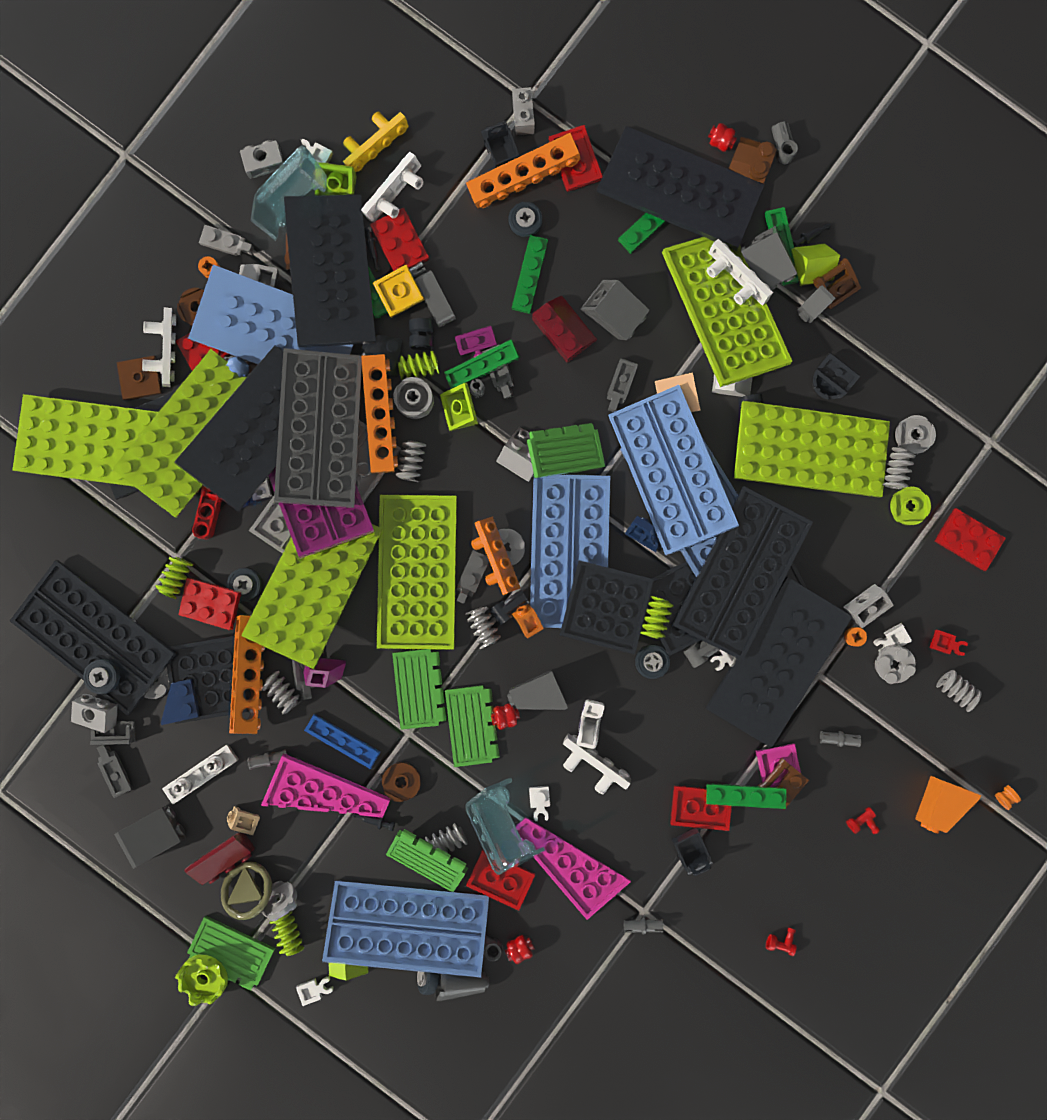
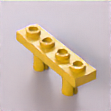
[343,112,409,173]

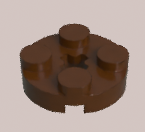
[177,288,204,326]
[382,762,421,802]

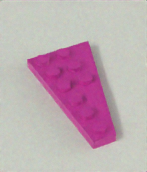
[261,753,390,818]
[511,817,631,920]

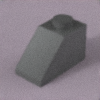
[797,285,836,323]

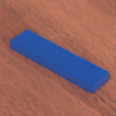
[304,714,381,769]

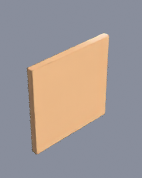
[655,373,700,412]

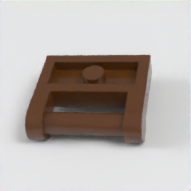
[813,258,861,309]
[758,758,809,810]

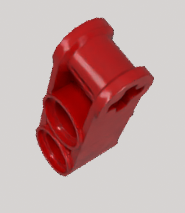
[192,486,223,540]

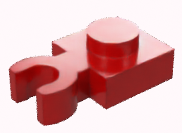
[930,630,968,656]

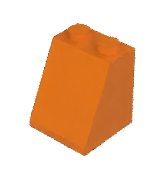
[915,776,981,834]

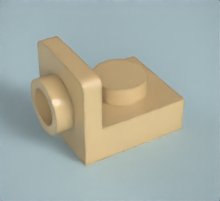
[227,806,260,835]

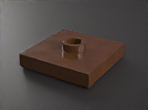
[117,356,162,400]

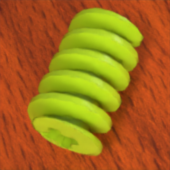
[398,350,439,381]
[155,557,193,599]
[640,596,674,639]
[269,911,304,956]

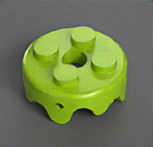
[175,954,228,1006]

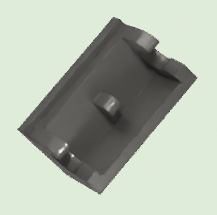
[90,721,135,745]

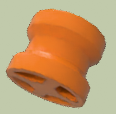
[198,256,220,278]
[844,627,867,647]
[995,785,1021,810]

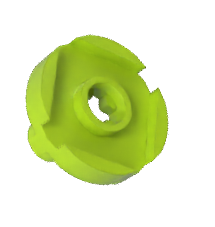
[890,487,931,525]

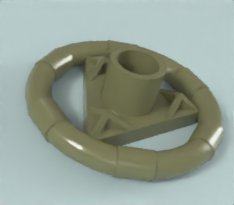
[221,862,272,920]

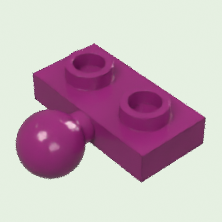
[454,325,497,358]

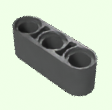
[414,270,456,327]

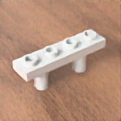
[361,152,423,223]
[707,239,773,306]
[142,307,176,387]
[563,733,631,795]
[162,744,239,804]

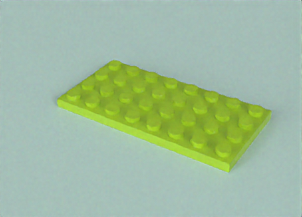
[662,237,793,387]
[112,349,247,518]
[13,394,158,487]
[734,401,890,497]
[377,495,457,649]
[241,524,382,669]

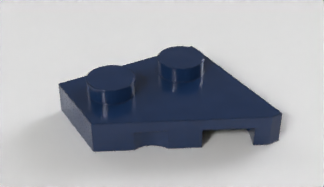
[625,516,660,553]
[161,679,200,725]

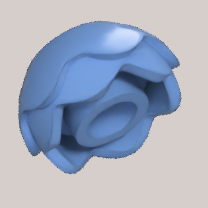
[226,357,249,377]

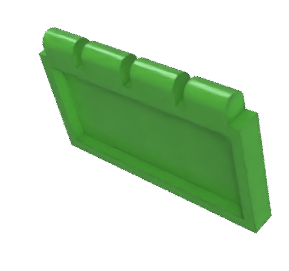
[527,423,605,478]
[392,649,446,730]
[445,685,500,767]
[386,829,468,892]
[187,916,275,990]

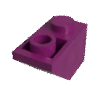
[303,658,346,688]

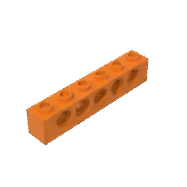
[466,133,581,209]
[361,354,398,474]
[229,615,265,734]

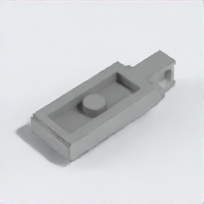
[199,225,254,256]

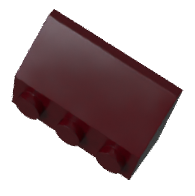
[532,295,597,363]
[184,832,255,885]

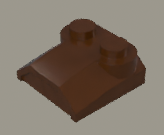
[729,137,777,184]

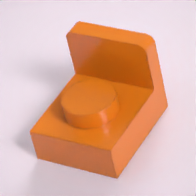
[512,604,544,638]

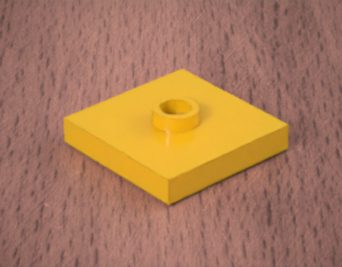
[373,265,425,318]

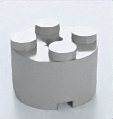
[394,377,434,419]

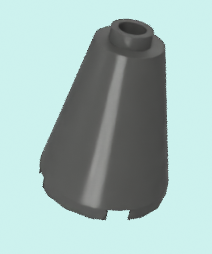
[435,971,489,1001]

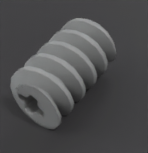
[396,441,426,482]
[883,447,916,489]
[465,607,501,649]
[936,670,982,712]
[262,671,301,714]
[425,823,468,853]

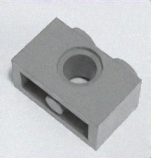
[512,87,534,135]
[240,140,286,179]
[844,584,894,628]
[71,694,118,733]

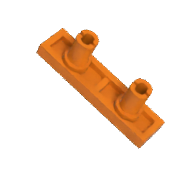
[471,517,521,595]

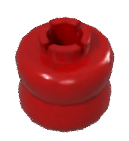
[708,123,737,152]
[491,703,520,730]
[505,935,535,964]

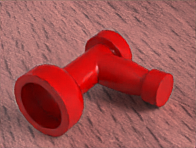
[846,807,880,834]
[766,928,797,956]

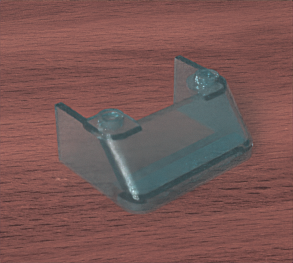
[251,145,327,240]
[466,778,545,875]

